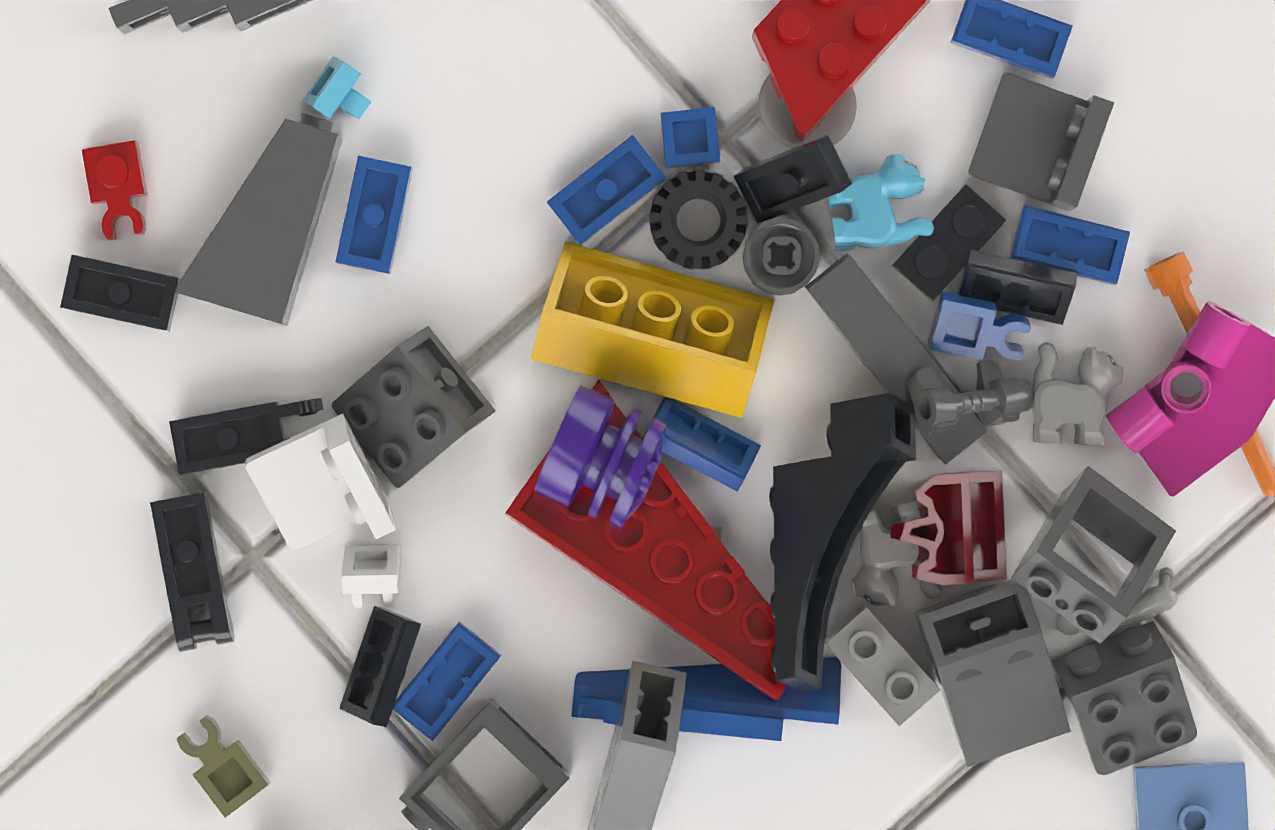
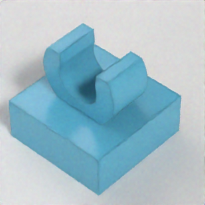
[302,56,371,119]

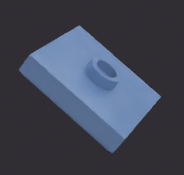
[1133,761,1249,830]

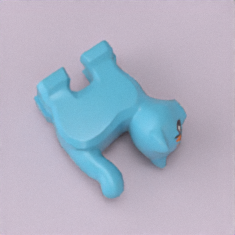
[827,153,934,252]

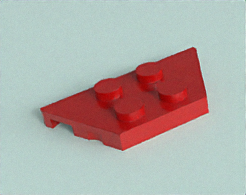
[752,0,931,142]

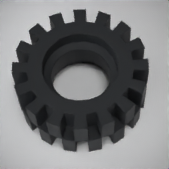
[649,169,748,270]

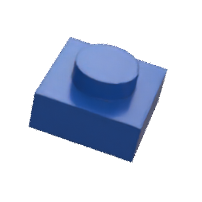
[660,107,721,169]

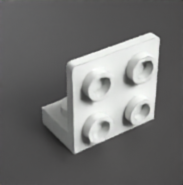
[245,414,396,550]

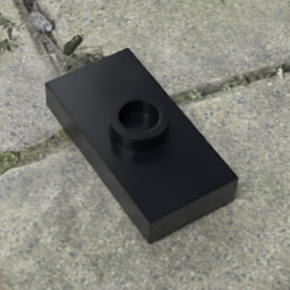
[957,250,1077,325]
[339,606,421,727]

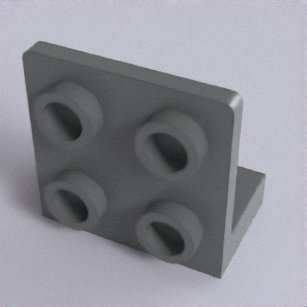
[968,73,1115,211]
[331,326,496,488]

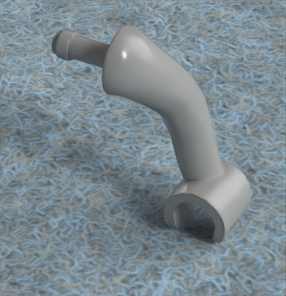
[1056,567,1178,635]

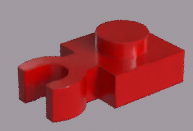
[81,140,148,240]

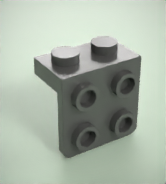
[1052,621,1197,775]

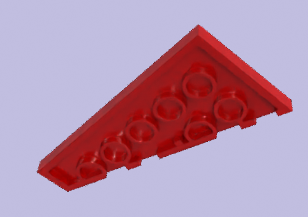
[505,379,787,701]

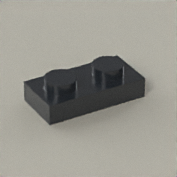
[733,135,852,224]
[891,184,1006,302]
[60,254,181,332]

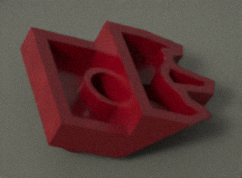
[890,470,1007,586]

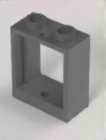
[1011,466,1176,644]
[399,698,571,830]

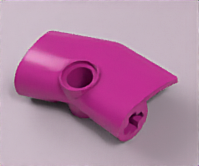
[1106,301,1275,497]

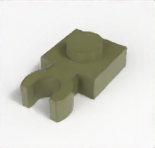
[177,715,271,818]

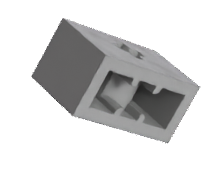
[825,604,940,727]

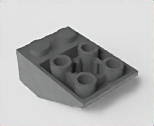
[914,579,1071,767]

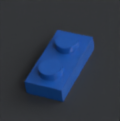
[547,135,666,246]
[335,155,413,275]

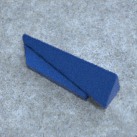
[571,657,841,741]

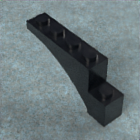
[769,393,916,692]

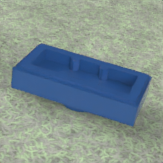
[950,0,1073,79]
[1009,205,1130,286]
[642,397,761,492]
[393,621,502,741]

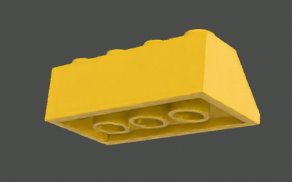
[531,241,774,418]

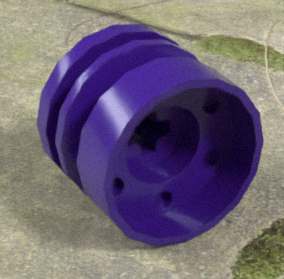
[535,385,668,530]

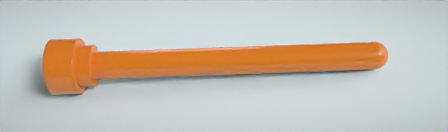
[1144,251,1275,497]

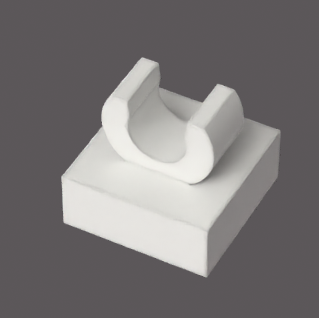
[341,545,401,608]

